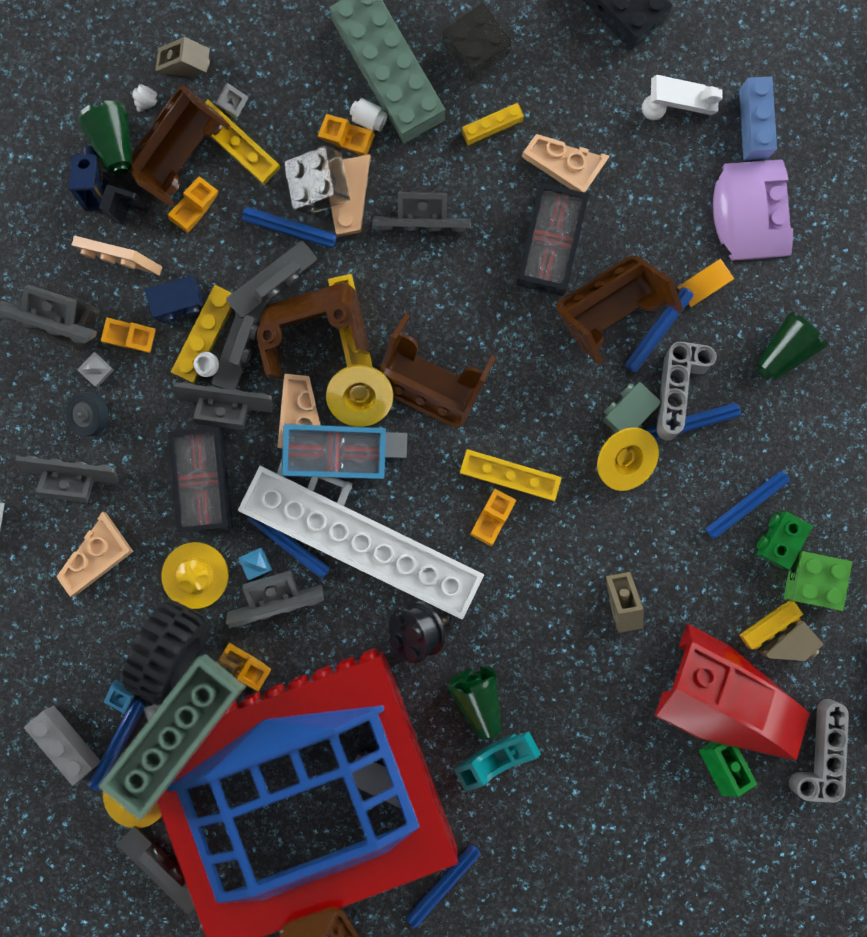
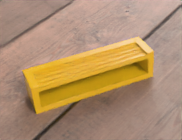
[462,103,524,145]
[739,600,803,650]

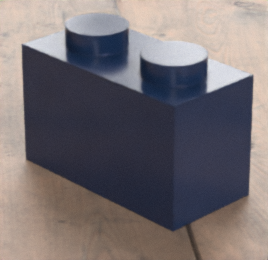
[144,275,204,323]

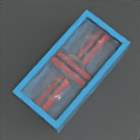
[281,424,386,479]

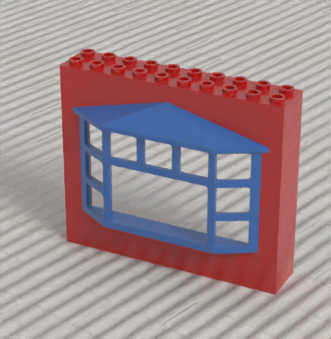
[157,648,458,937]

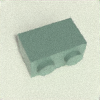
[602,382,662,433]

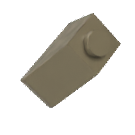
[155,37,210,77]
[606,572,644,633]
[759,620,824,661]

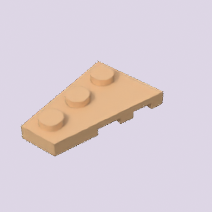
[522,134,609,193]
[322,154,371,237]
[72,236,162,276]
[277,374,321,448]
[57,512,133,597]

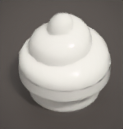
[132,84,157,112]
[642,95,667,120]
[194,352,219,377]

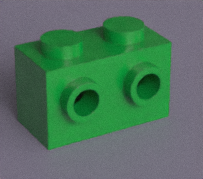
[756,511,813,570]
[699,742,757,797]

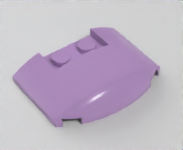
[713,159,793,261]

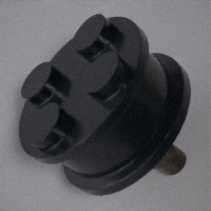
[389,602,449,663]

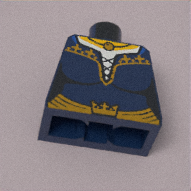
[69,146,108,211]

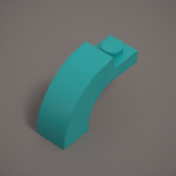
[454,732,541,792]

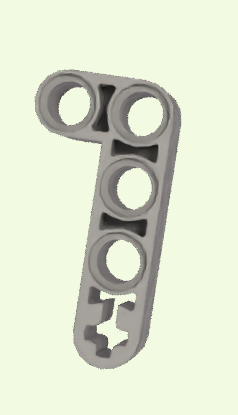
[656,342,717,441]
[789,699,849,803]

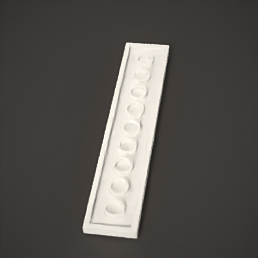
[238,466,484,620]

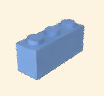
[739,77,777,161]

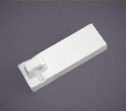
[651,75,722,115]

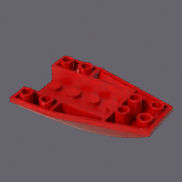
[654,624,810,760]

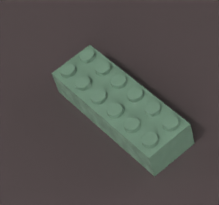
[330,0,445,144]
[98,654,246,820]

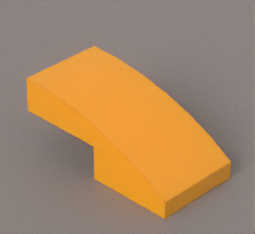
[318,114,375,156]
[168,176,218,233]
[677,259,734,307]
[101,317,156,353]
[470,489,516,546]
[217,642,271,691]

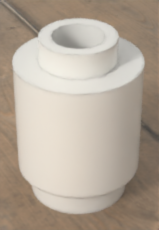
[350,98,388,132]

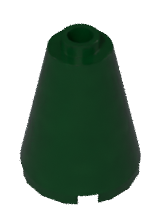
[78,100,132,176]
[757,311,829,380]
[447,666,501,740]

